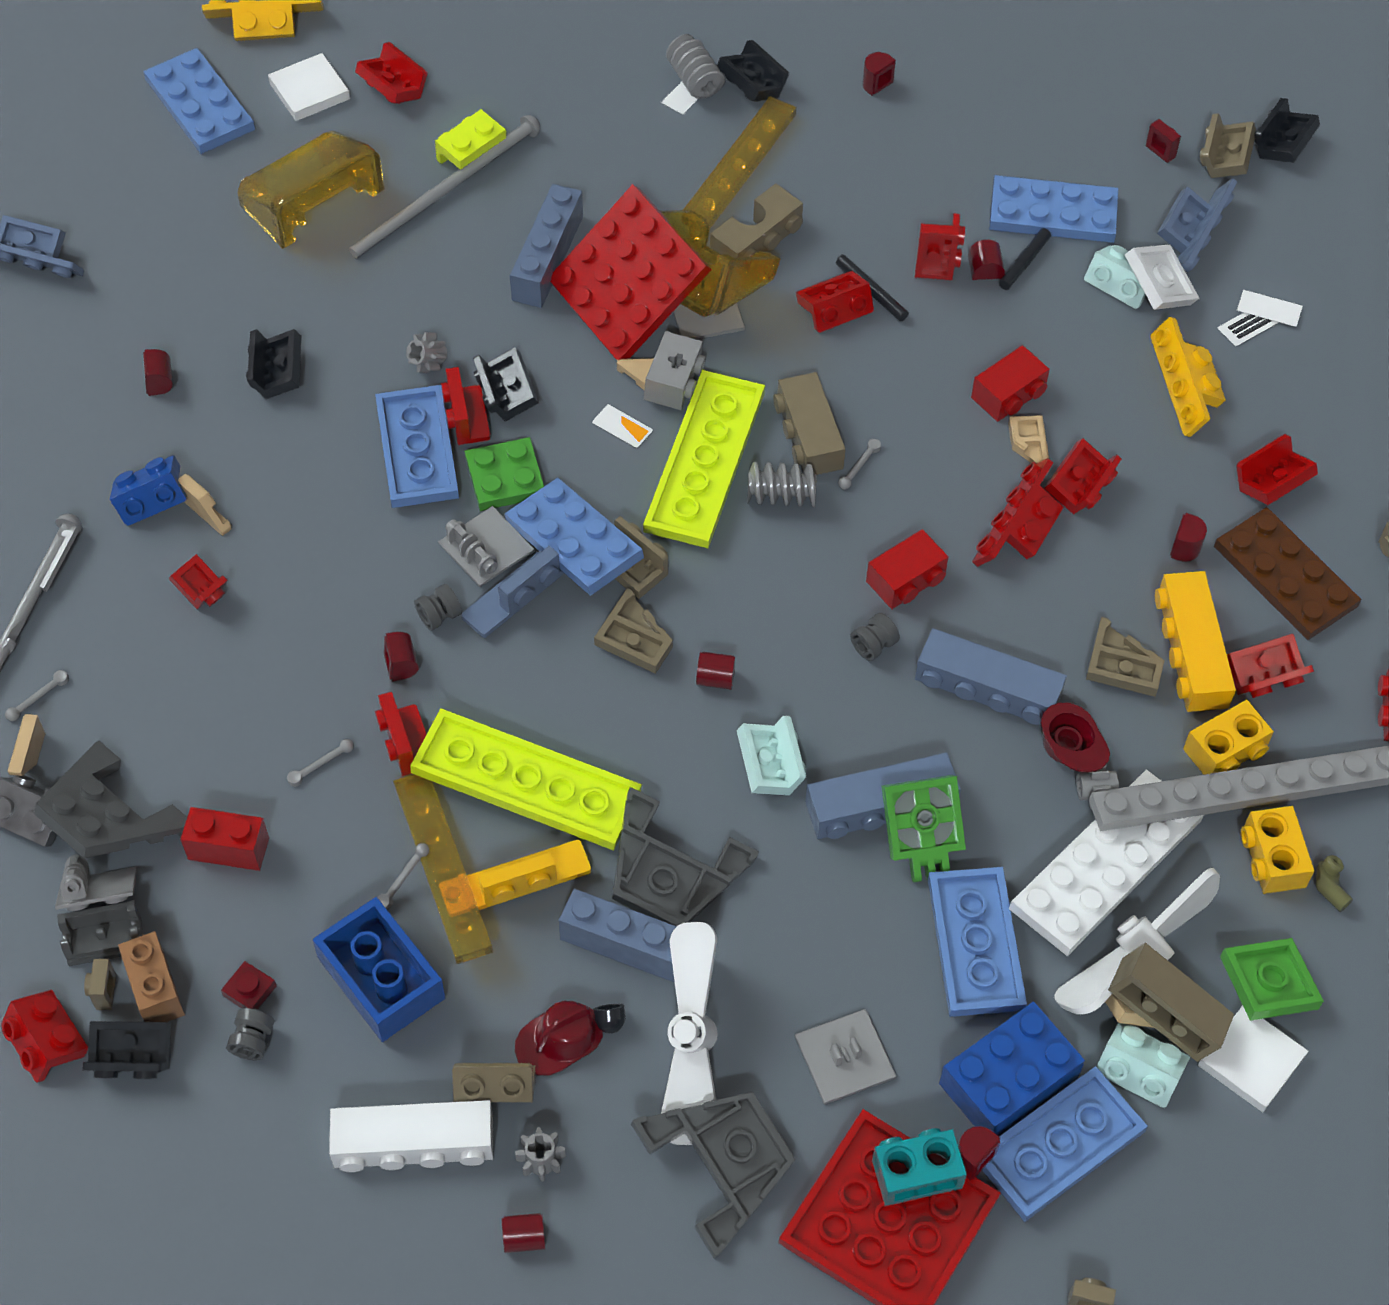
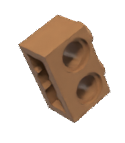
[118,931,185,1022]

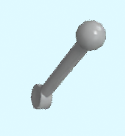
[838,439,881,490]
[5,670,69,721]
[287,739,354,787]
[377,843,430,909]

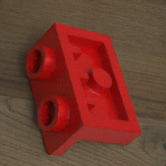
[915,213,965,280]
[796,271,874,333]

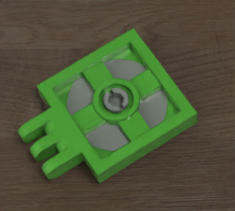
[881,775,966,882]

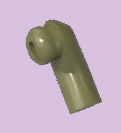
[1316,855,1353,912]

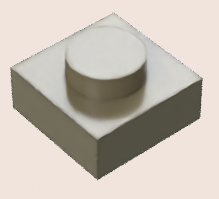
[84,959,116,1010]
[1067,1278,1116,1305]

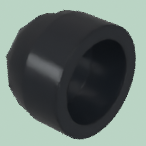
[593,1004,626,1034]

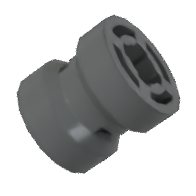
[414,584,462,631]
[850,613,900,661]
[226,1008,275,1060]

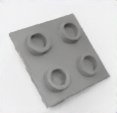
[438,506,534,587]
[55,855,137,911]

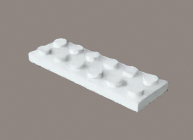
[1009,769,1204,956]

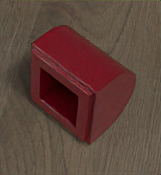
[863,52,896,96]
[968,239,1005,280]
[143,349,173,396]
[1170,513,1207,562]
[383,632,419,682]
[696,652,735,690]
[958,1126,1000,1180]
[502,1213,545,1253]

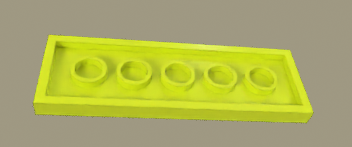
[643,370,765,548]
[410,708,642,851]

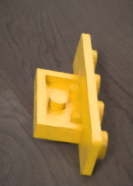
[202,0,324,41]
[1150,317,1226,437]
[439,839,591,919]

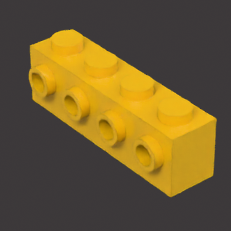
[1155,571,1236,712]

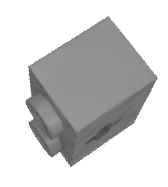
[644,331,706,410]

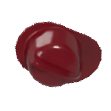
[1041,703,1110,772]
[515,1001,603,1076]

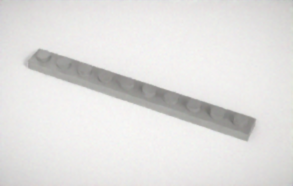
[1089,746,1389,831]

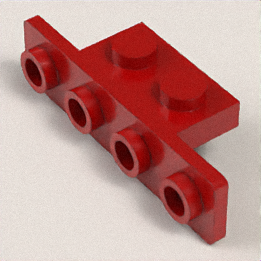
[972,458,1064,567]

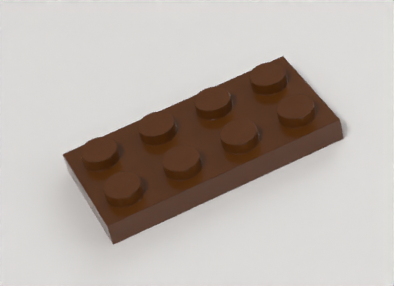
[1214,507,1362,640]

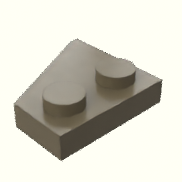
[594,588,673,674]
[1086,617,1164,697]

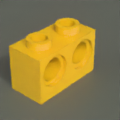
[1183,700,1274,775]
[1241,806,1314,894]

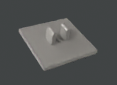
[673,279,745,340]
[795,1009,896,1105]

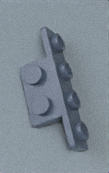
[1157,178,1237,272]
[0,215,84,278]
[462,546,565,638]

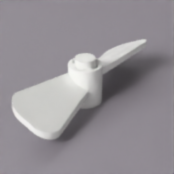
[1054,868,1220,1014]
[661,922,718,1145]

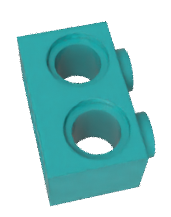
[872,1128,967,1206]

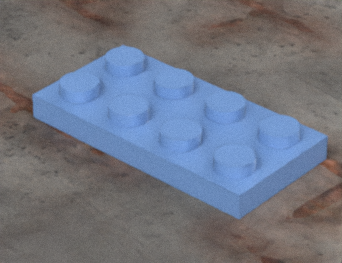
[143,48,255,154]
[989,175,1118,243]
[375,385,459,508]
[504,477,644,596]
[928,867,1027,1017]
[982,1066,1148,1222]

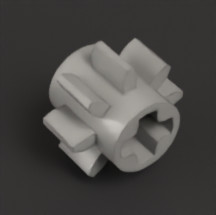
[407,332,447,373]
[1077,765,1119,809]
[515,1127,566,1181]

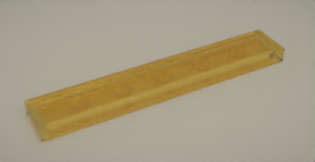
[679,96,797,233]
[393,774,493,964]

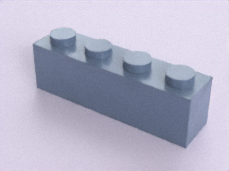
[510,184,583,308]
[915,628,1067,725]
[805,752,961,839]
[559,889,677,983]

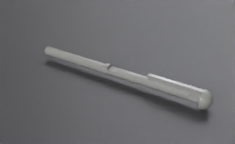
[349,115,540,258]
[0,514,82,669]

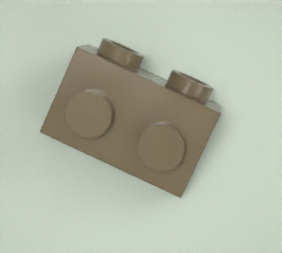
[1200,113,1256,178]
[614,516,668,599]
[452,1063,536,1102]

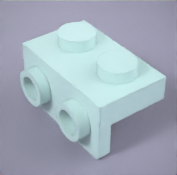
[1084,245,1146,309]
[737,716,806,795]
[1097,1023,1190,1108]

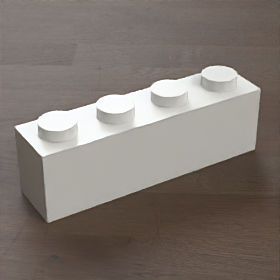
[329,1100,493,1172]

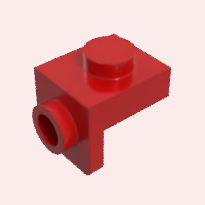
[169,554,228,610]

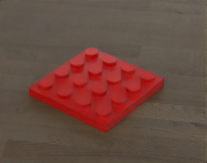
[550,184,712,360]
[778,1109,1001,1305]

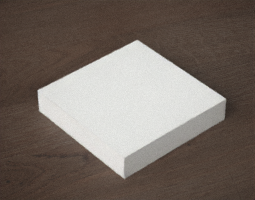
[268,53,350,121]
[1125,245,1200,310]
[1198,1005,1308,1113]

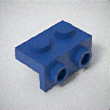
[110,455,187,526]

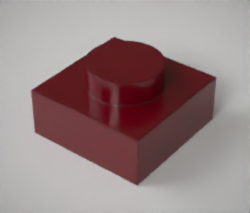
[1145,119,1181,163]
[221,961,277,1010]

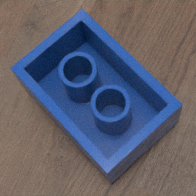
[312,896,446,1042]
[939,1001,1085,1136]

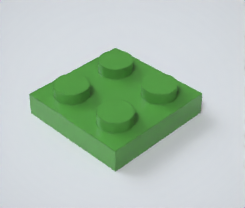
[465,437,544,511]
[1220,938,1324,1021]

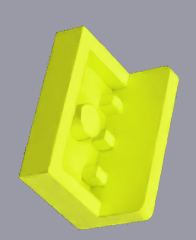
[435,109,506,170]

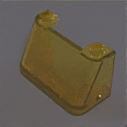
[238,131,385,249]
[660,210,780,317]

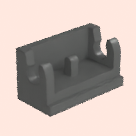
[57,901,143,966]

